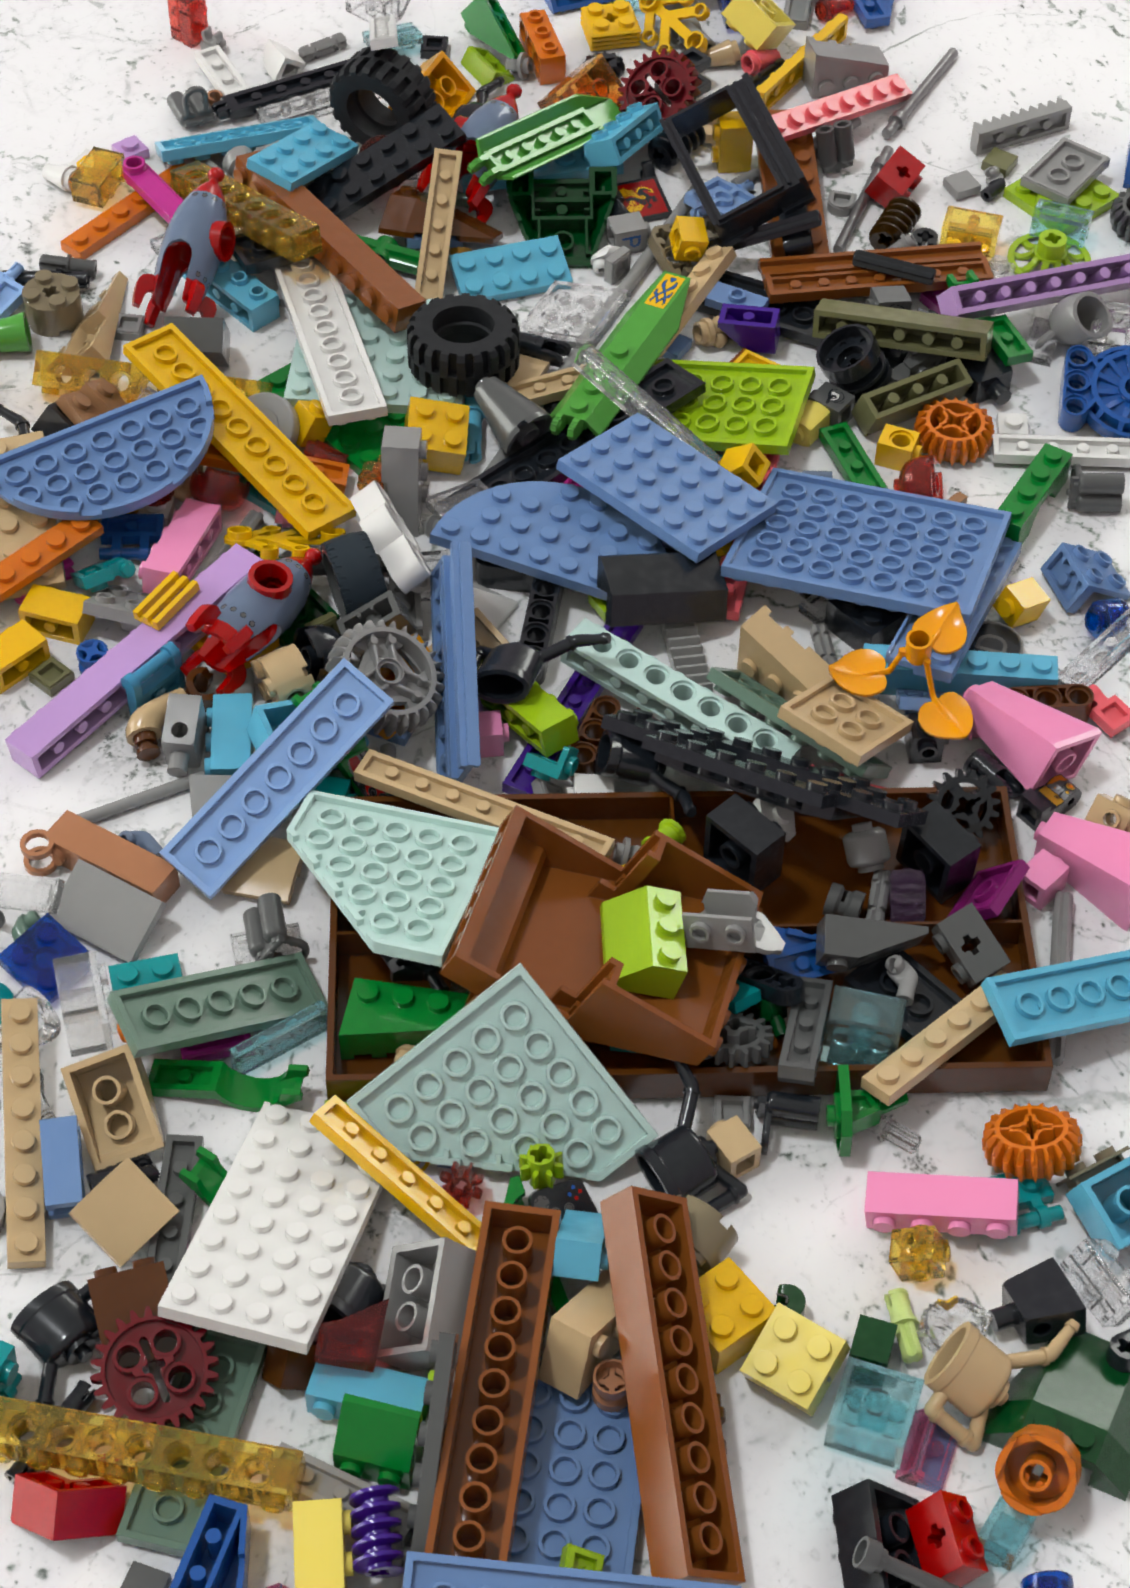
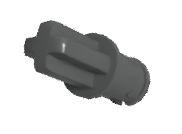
[39,254,97,278]

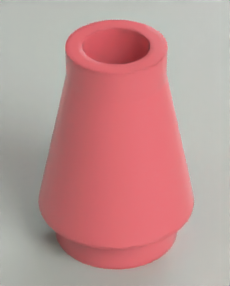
[741,49,781,76]

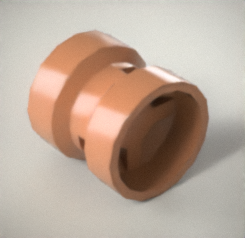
[592,1358,628,1413]

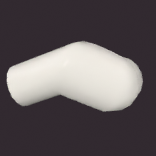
[590,245,620,273]

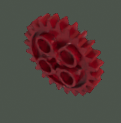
[617,48,702,132]
[90,1306,219,1436]

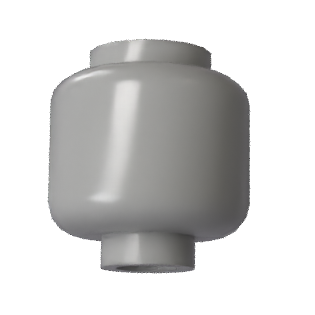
[842,821,891,873]

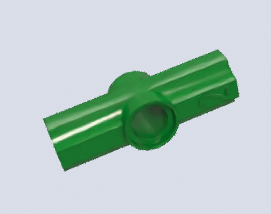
[356,234,420,276]

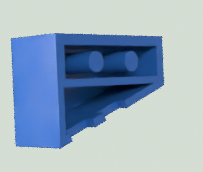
[170,1494,251,1588]

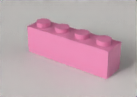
[138,498,222,594]
[864,1171,1019,1239]

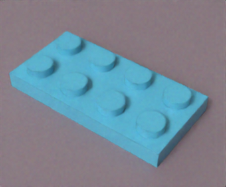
[246,121,359,192]
[448,235,573,301]

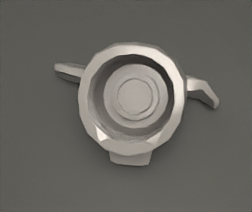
[1035,291,1113,350]

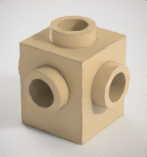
[1085,794,1130,832]

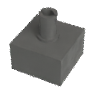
[164,317,230,367]

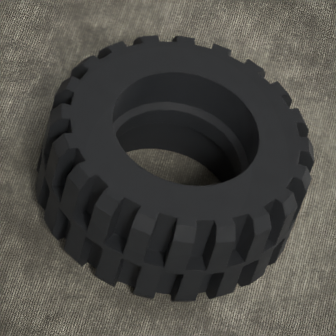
[329,47,437,149]
[407,293,520,397]

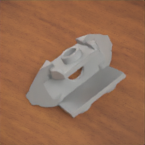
[682,888,786,955]

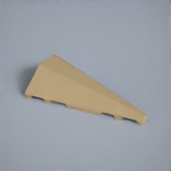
[46,271,128,378]

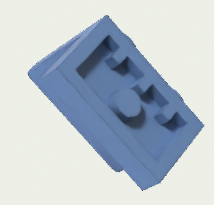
[1040,542,1130,614]

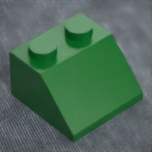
[332,1393,424,1491]

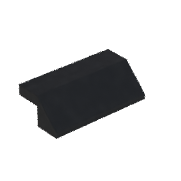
[597,552,728,627]

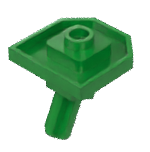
[826,1064,909,1157]

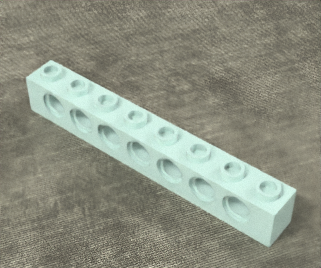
[560,618,802,759]

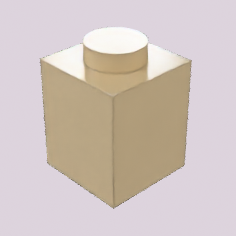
[706,1115,762,1178]

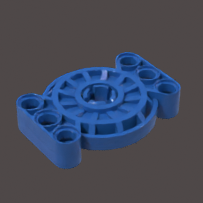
[1058,345,1130,438]

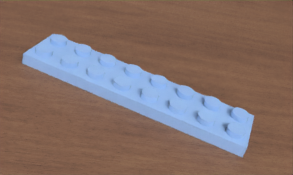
[159,658,394,900]

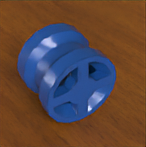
[76,639,108,675]

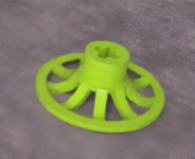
[1007,229,1091,275]

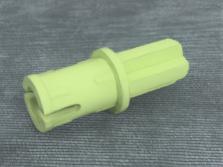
[884,1288,923,1364]

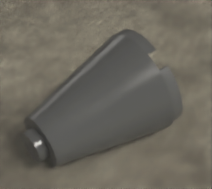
[474,376,553,457]

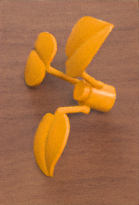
[829,602,973,740]

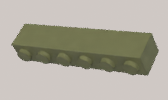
[812,298,994,361]

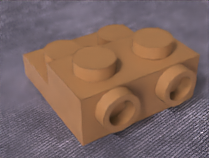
[56,377,128,425]

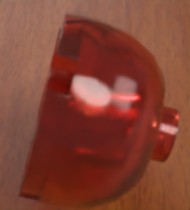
[893,454,943,499]
[189,465,252,514]

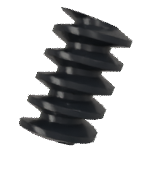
[647,126,706,172]

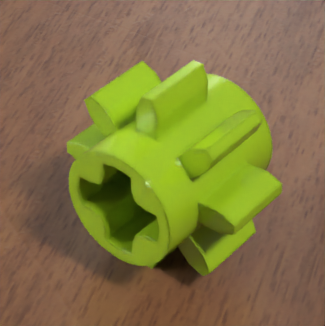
[519,1144,564,1190]

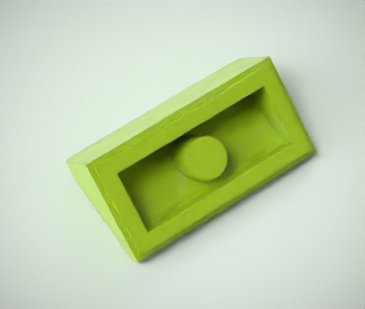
[461,46,515,86]

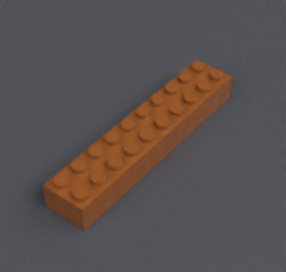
[600,1186,746,1585]
[424,1201,561,1562]

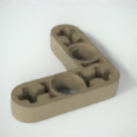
[648,218,719,277]

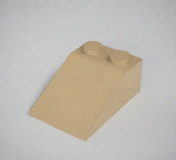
[60,1044,165,1172]

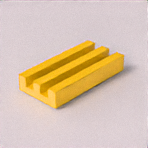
[132,570,200,631]

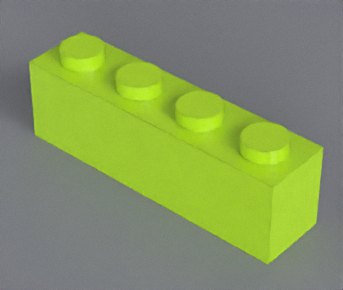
[480,681,579,758]

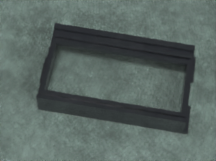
[659,72,816,247]

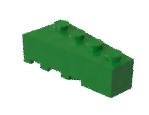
[338,978,469,1060]

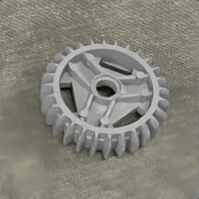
[324,619,445,737]

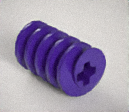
[349,1485,405,1578]

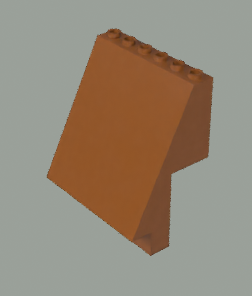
[439,805,764,1066]

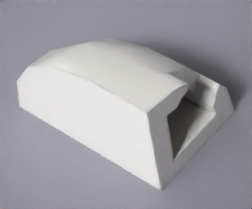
[263,39,307,81]

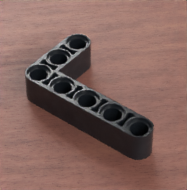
[475,558,564,685]

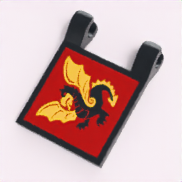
[617,160,672,222]

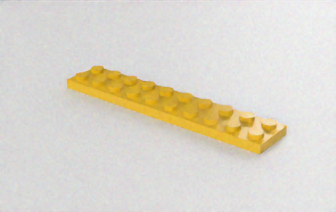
[123,323,357,541]

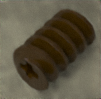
[869,196,921,249]

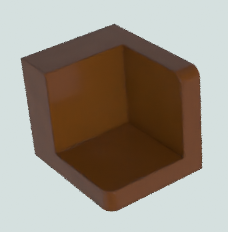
[262,1341,323,1391]

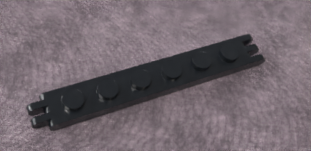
[212,49,387,120]

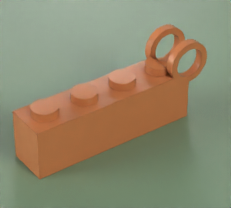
[20,810,180,903]

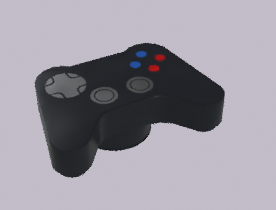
[528,1179,598,1220]

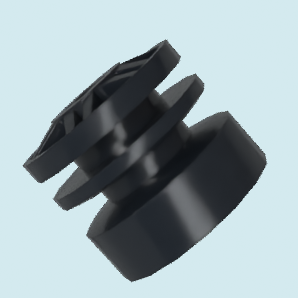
[816,324,892,404]

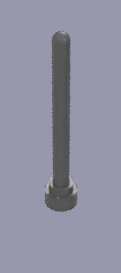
[852,1536,961,1588]

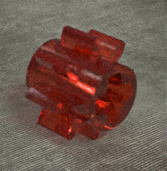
[439,1161,484,1209]

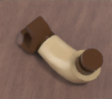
[125,667,215,761]

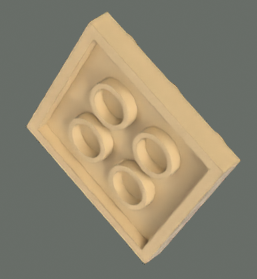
[777,675,914,767]

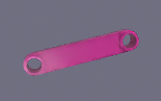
[122,156,184,224]

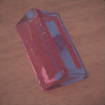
[895,1408,957,1493]

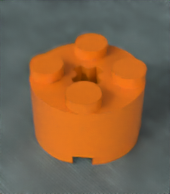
[995,1424,1082,1516]

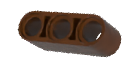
[1009,684,1094,723]
[569,695,621,782]

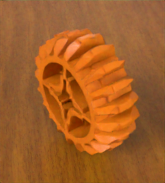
[913,396,995,466]
[982,1102,1083,1183]

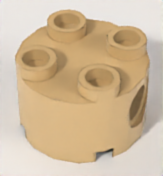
[250,643,315,703]

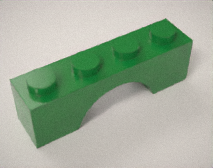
[998,443,1073,544]

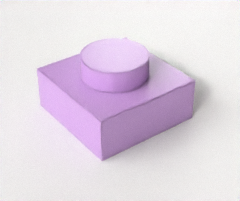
[111,135,150,163]

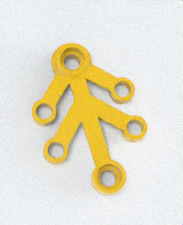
[639,0,710,55]
[224,525,346,560]

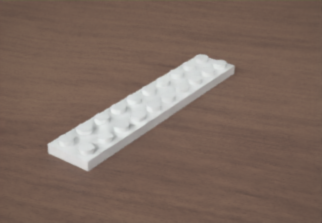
[272,258,388,426]

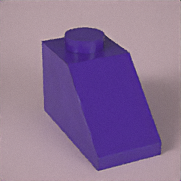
[718,303,780,354]

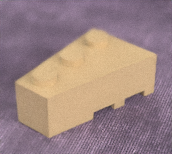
[737,605,830,701]

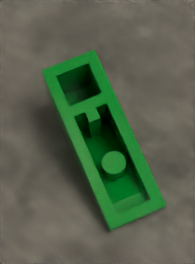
[460,0,525,59]

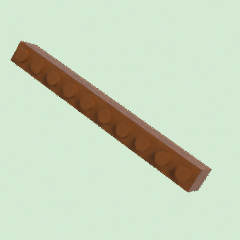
[233,149,427,333]

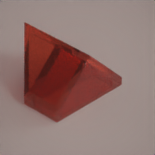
[313,1298,389,1372]

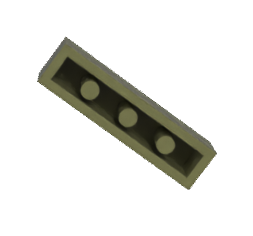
[851,358,973,436]

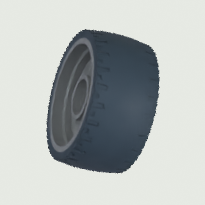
[320,531,387,618]

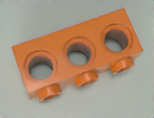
[519,9,566,86]

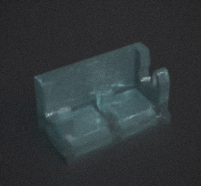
[1029,198,1094,248]

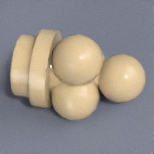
[692,315,729,348]

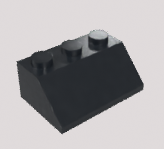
[831,1478,922,1588]

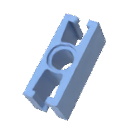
[39,1115,85,1220]

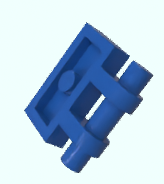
[99,514,165,563]

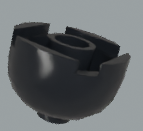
[293,624,351,683]

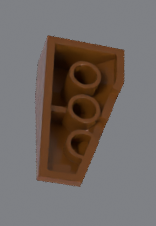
[378,186,503,244]

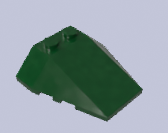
[506,167,617,268]
[982,1332,1130,1501]

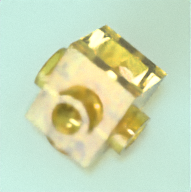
[889,1224,951,1282]

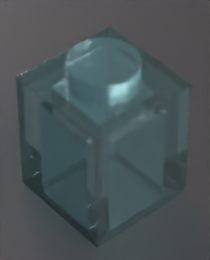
[978,1496,1037,1571]

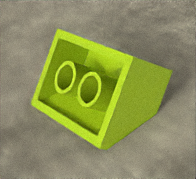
[600,885,688,999]

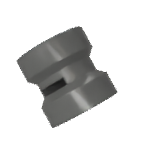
[822,882,866,918]

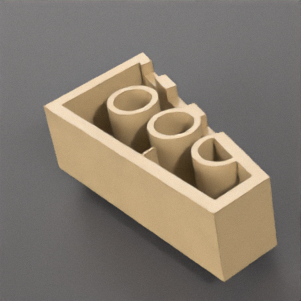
[538,1268,620,1400]

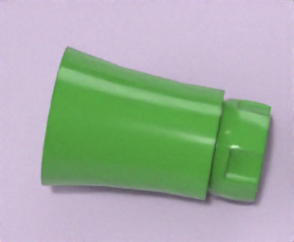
[0,312,33,353]

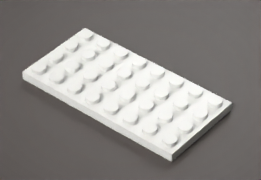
[158,1101,384,1355]

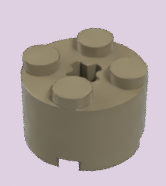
[22,269,84,337]
[677,1194,738,1277]

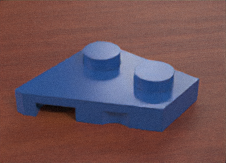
[849,0,894,28]
[761,926,836,978]

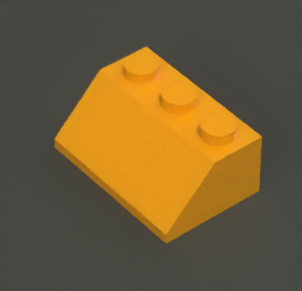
[387,50,476,118]

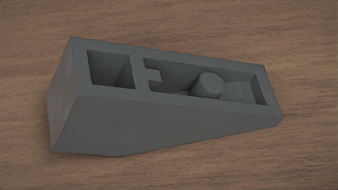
[815,914,929,972]

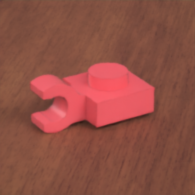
[1088,684,1130,738]

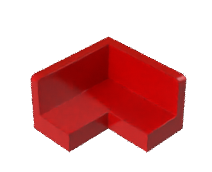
[11,1471,127,1541]

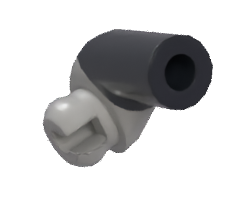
[981,166,1006,202]

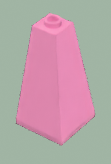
[962,681,1102,791]
[1033,812,1130,931]

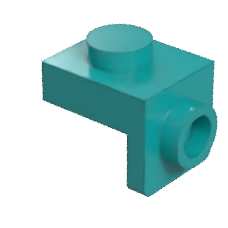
[522,746,579,781]

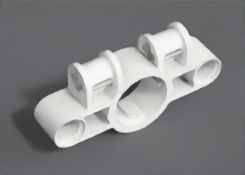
[350,480,432,594]

